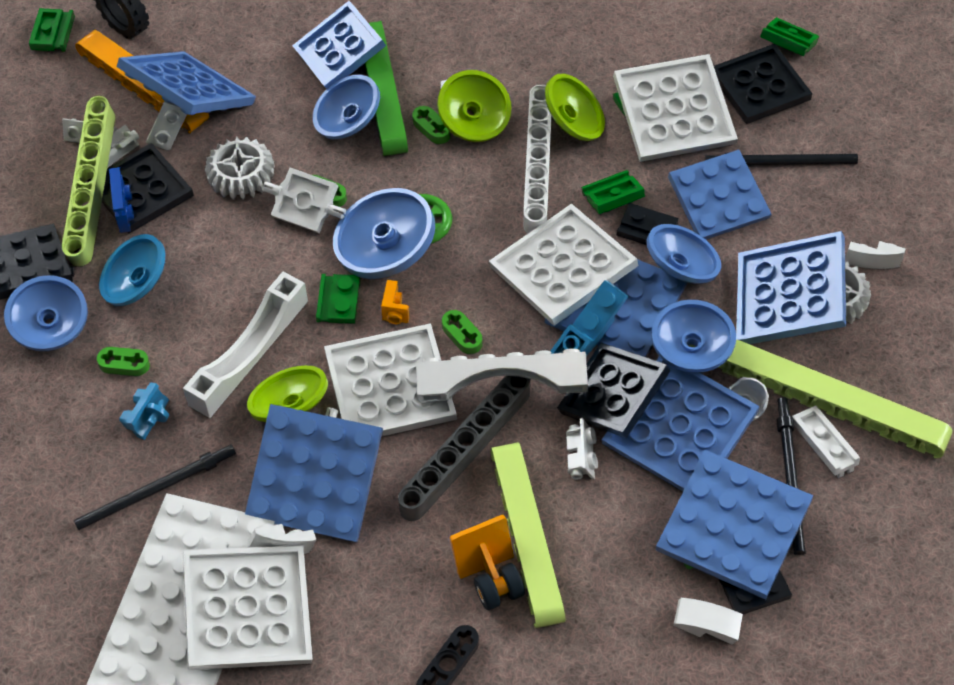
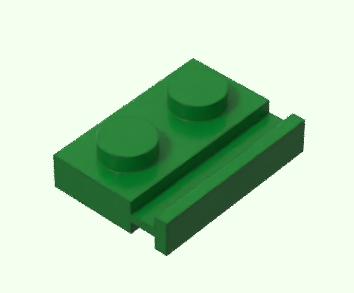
[29,8,75,52]
[760,17,819,56]
[581,170,645,214]
[316,274,360,324]

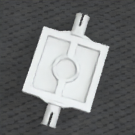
[263,168,346,234]

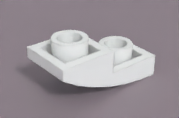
[845,241,905,269]
[247,524,316,554]
[673,597,743,644]

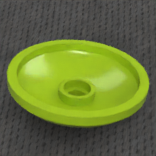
[437,70,512,142]
[545,74,605,141]
[247,365,328,423]

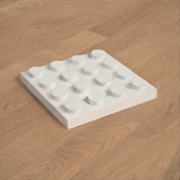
[613,54,738,162]
[489,204,639,326]
[324,323,457,437]
[183,545,313,670]

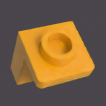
[381,280,409,325]

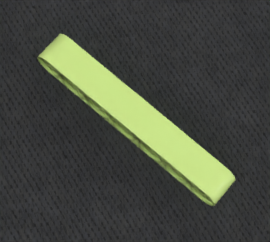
[62,96,116,266]
[491,442,565,628]

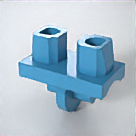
[119,382,169,440]

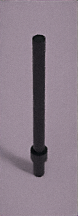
[704,152,858,165]
[776,397,806,555]
[74,444,236,531]

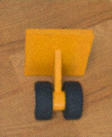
[450,515,525,610]

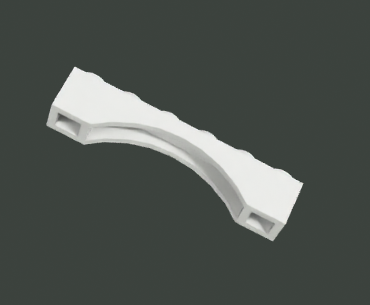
[183,272,308,418]
[416,349,588,402]

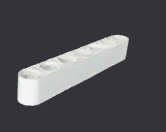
[523,85,551,234]

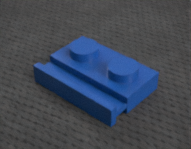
[109,167,134,233]

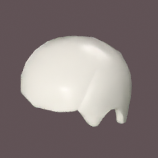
[728,377,769,421]

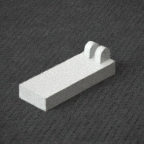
[792,405,860,478]

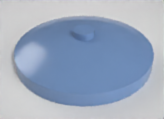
[333,188,435,279]

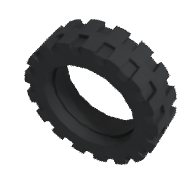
[94,0,149,39]

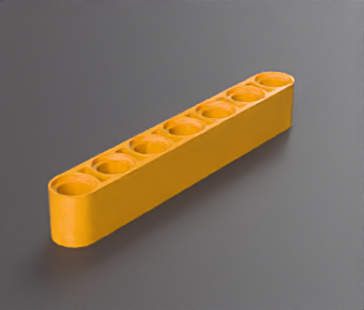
[75,30,209,133]

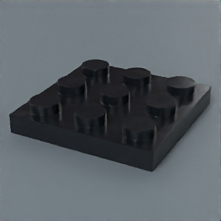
[714,44,812,124]
[87,143,194,234]
[0,223,73,300]
[557,343,670,438]

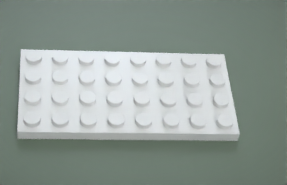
[87,493,276,685]

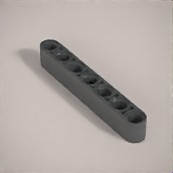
[398,376,531,521]

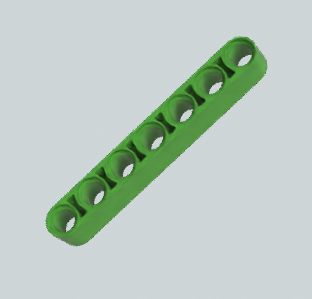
[364,21,408,156]

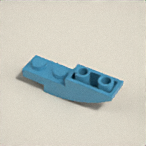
[551,280,629,357]

